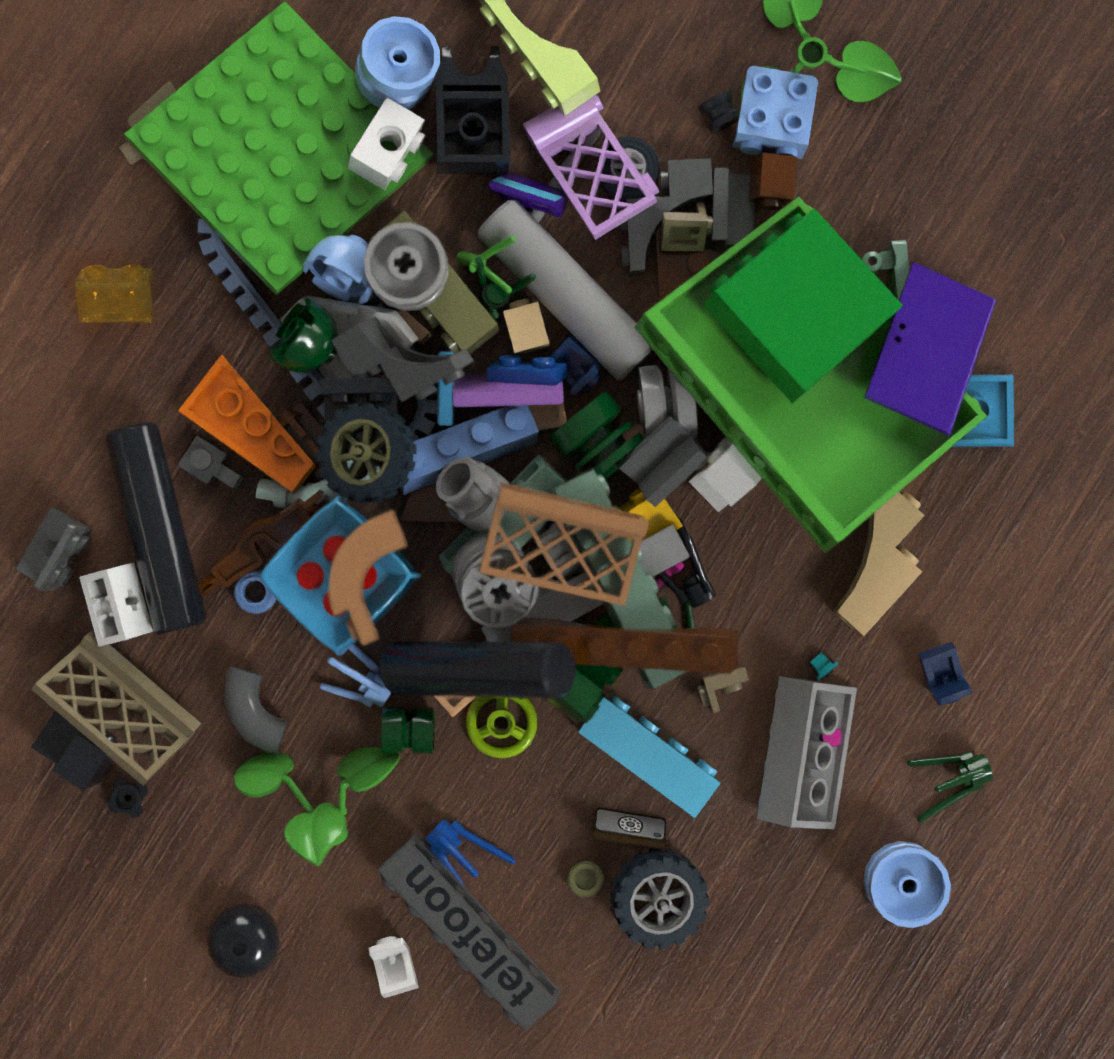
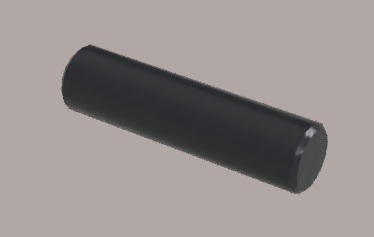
[105,422,207,635]
[380,641,576,699]

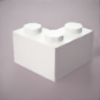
[688,436,761,513]

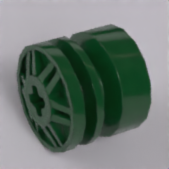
[549,391,645,478]

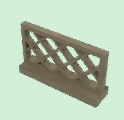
[31,630,201,785]

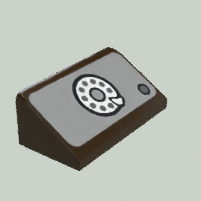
[592,808,666,850]

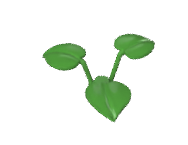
[741,0,901,103]
[233,747,400,866]

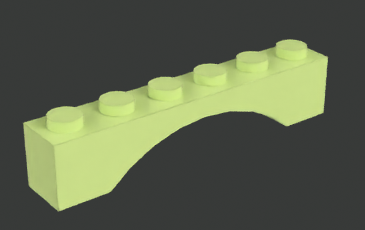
[479,0,600,116]

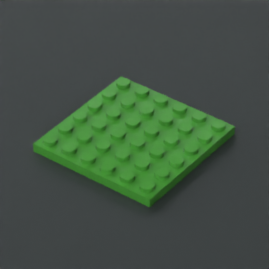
[125,1,433,295]

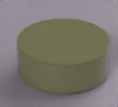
[568,859,604,897]

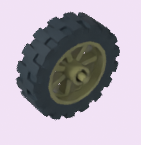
[316,403,417,503]

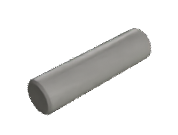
[478,199,653,381]

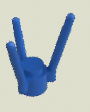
[425,819,515,888]

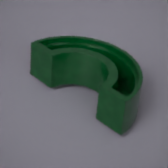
[546,610,624,724]

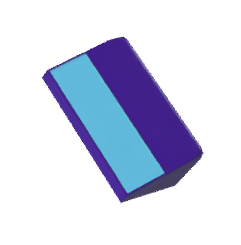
[488,173,569,218]

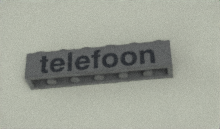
[377,833,561,1031]

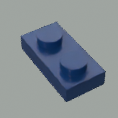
[487,355,567,386]

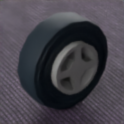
[596,136,660,201]

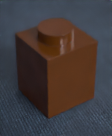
[749,153,797,210]

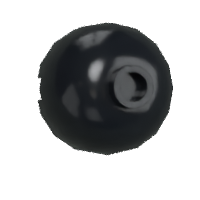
[207,903,280,978]

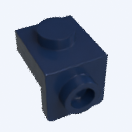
[548,333,601,396]
[918,642,972,705]

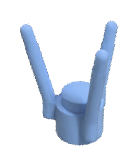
[319,644,391,708]

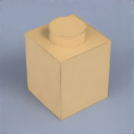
[503,299,549,355]

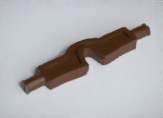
[198,490,329,596]

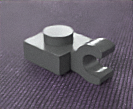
[178,435,244,490]

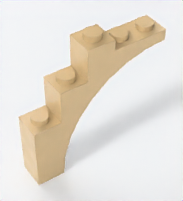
[833,491,925,636]

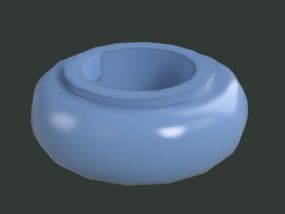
[233,570,276,614]

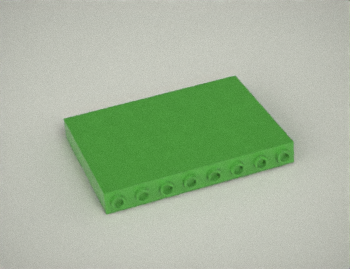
[634,197,987,553]

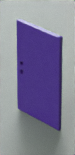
[864,262,996,436]

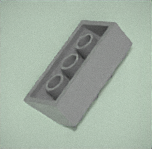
[757,676,857,829]

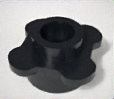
[108,778,148,818]

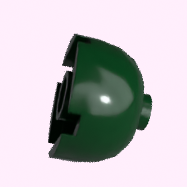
[270,298,338,373]

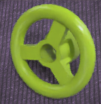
[466,697,537,758]

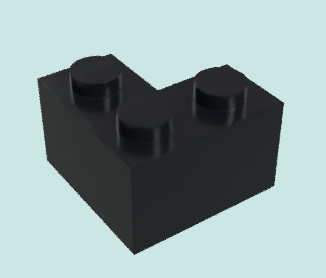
[31,711,117,791]

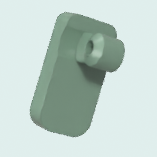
[861,240,909,300]

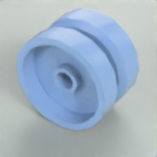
[355,16,440,109]
[863,841,951,928]

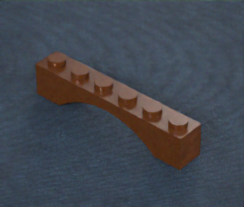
[511,618,739,674]

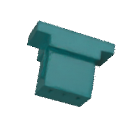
[810,652,838,681]

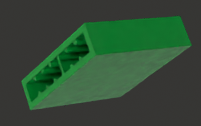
[703,208,903,404]

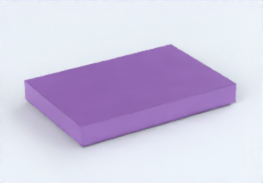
[453,374,563,407]

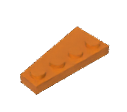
[178,354,316,495]

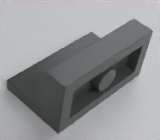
[710,168,754,246]
[617,416,708,507]

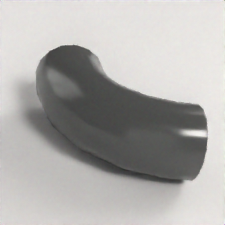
[223,666,287,755]

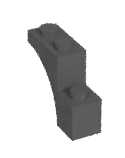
[619,158,713,276]
[331,316,473,402]

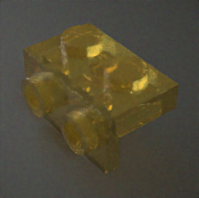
[75,264,154,322]

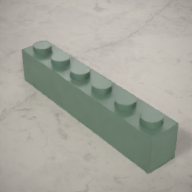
[548,470,687,689]

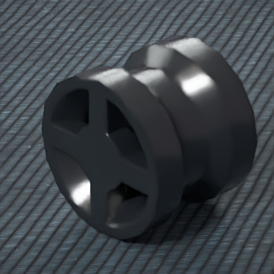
[698,91,740,134]

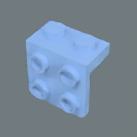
[732,66,818,159]

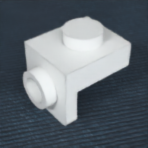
[368,936,419,998]

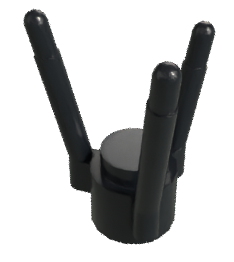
[657,518,717,608]

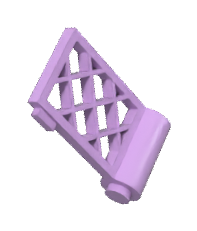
[522,94,659,240]

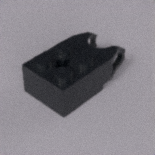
[434,46,510,174]

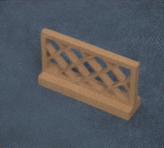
[479,482,649,606]

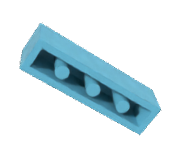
[578,695,721,818]

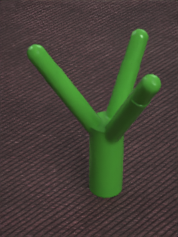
[456,236,516,293]

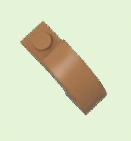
[329,510,408,645]

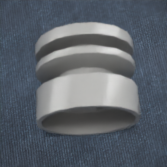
[451,534,538,628]

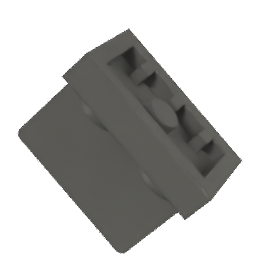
[16,507,91,591]

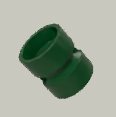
[381,707,435,754]

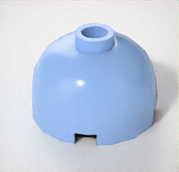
[303,235,373,304]

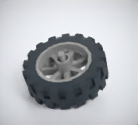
[610,849,709,949]

